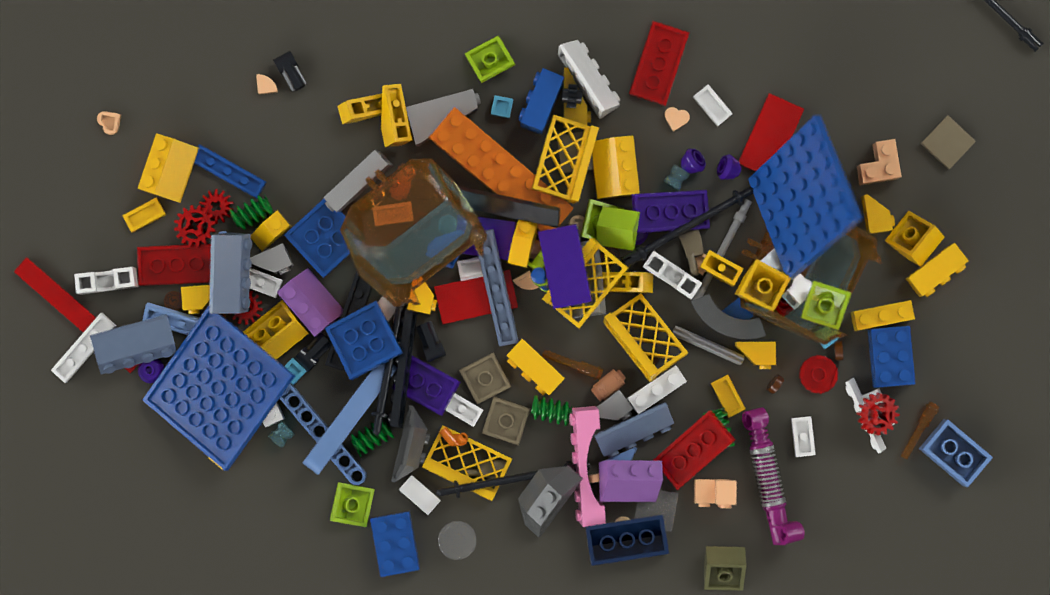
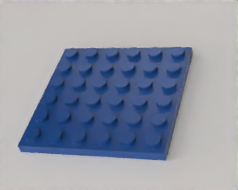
[748,116,863,280]
[142,306,295,471]

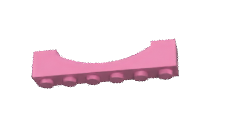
[569,406,606,527]

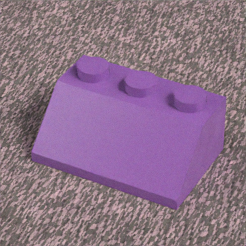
[277,268,343,337]
[599,460,663,502]

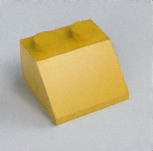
[885,211,945,267]
[735,259,791,312]

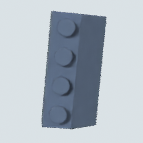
[209,232,252,314]
[90,314,177,374]
[593,402,674,458]

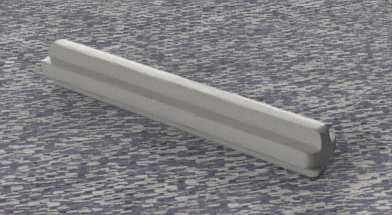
[672,326,745,365]

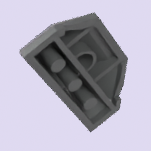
[391,405,431,482]
[518,466,583,537]

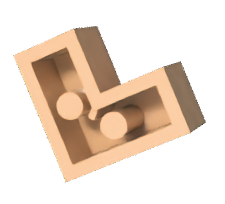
[857,139,902,185]
[694,479,736,508]

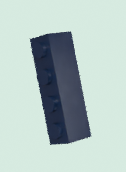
[585,515,669,566]

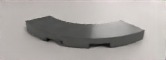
[691,294,766,339]

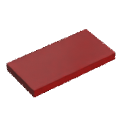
[629,21,690,106]
[739,93,804,172]
[137,244,211,286]
[434,270,518,324]
[653,410,736,490]

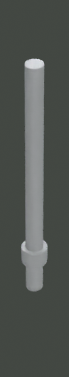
[692,198,752,300]

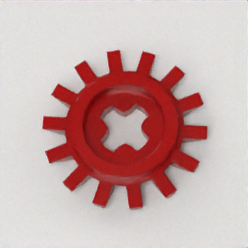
[199,189,234,224]
[230,291,263,325]

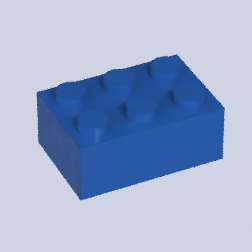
[519,68,564,135]
[868,326,915,388]
[370,511,420,577]

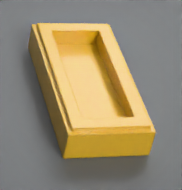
[122,197,166,233]
[710,375,746,418]

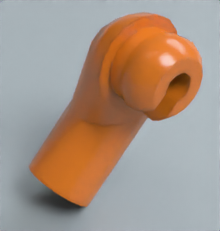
[439,427,468,446]

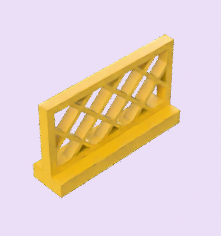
[532,115,599,204]
[542,238,628,329]
[603,293,688,382]
[422,425,512,501]

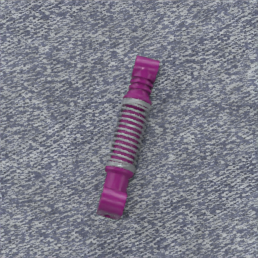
[742,407,805,545]

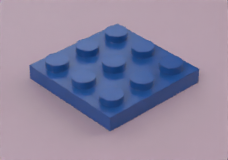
[284,199,366,278]
[325,301,403,380]

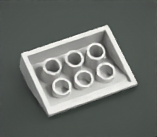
[558,40,621,119]

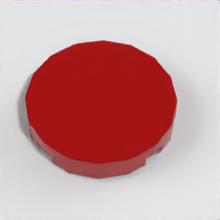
[799,355,838,394]

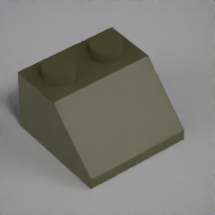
[704,546,746,590]

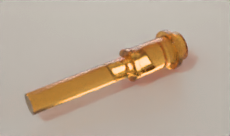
[542,350,604,380]
[901,402,940,460]

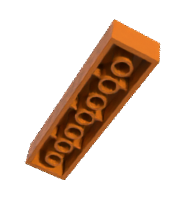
[428,107,574,232]

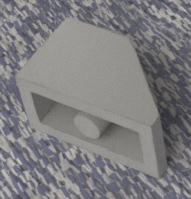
[250,243,294,275]
[597,390,633,421]

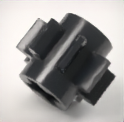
[562,84,583,109]

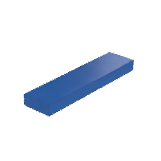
[194,144,267,198]

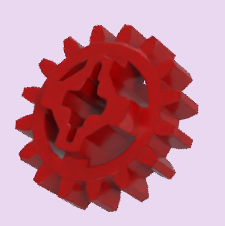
[174,205,217,247]
[857,392,900,436]

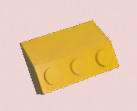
[138,133,199,203]
[592,136,640,199]
[243,300,309,360]

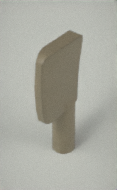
[679,229,703,276]
[460,459,506,479]

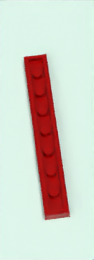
[14,257,139,373]

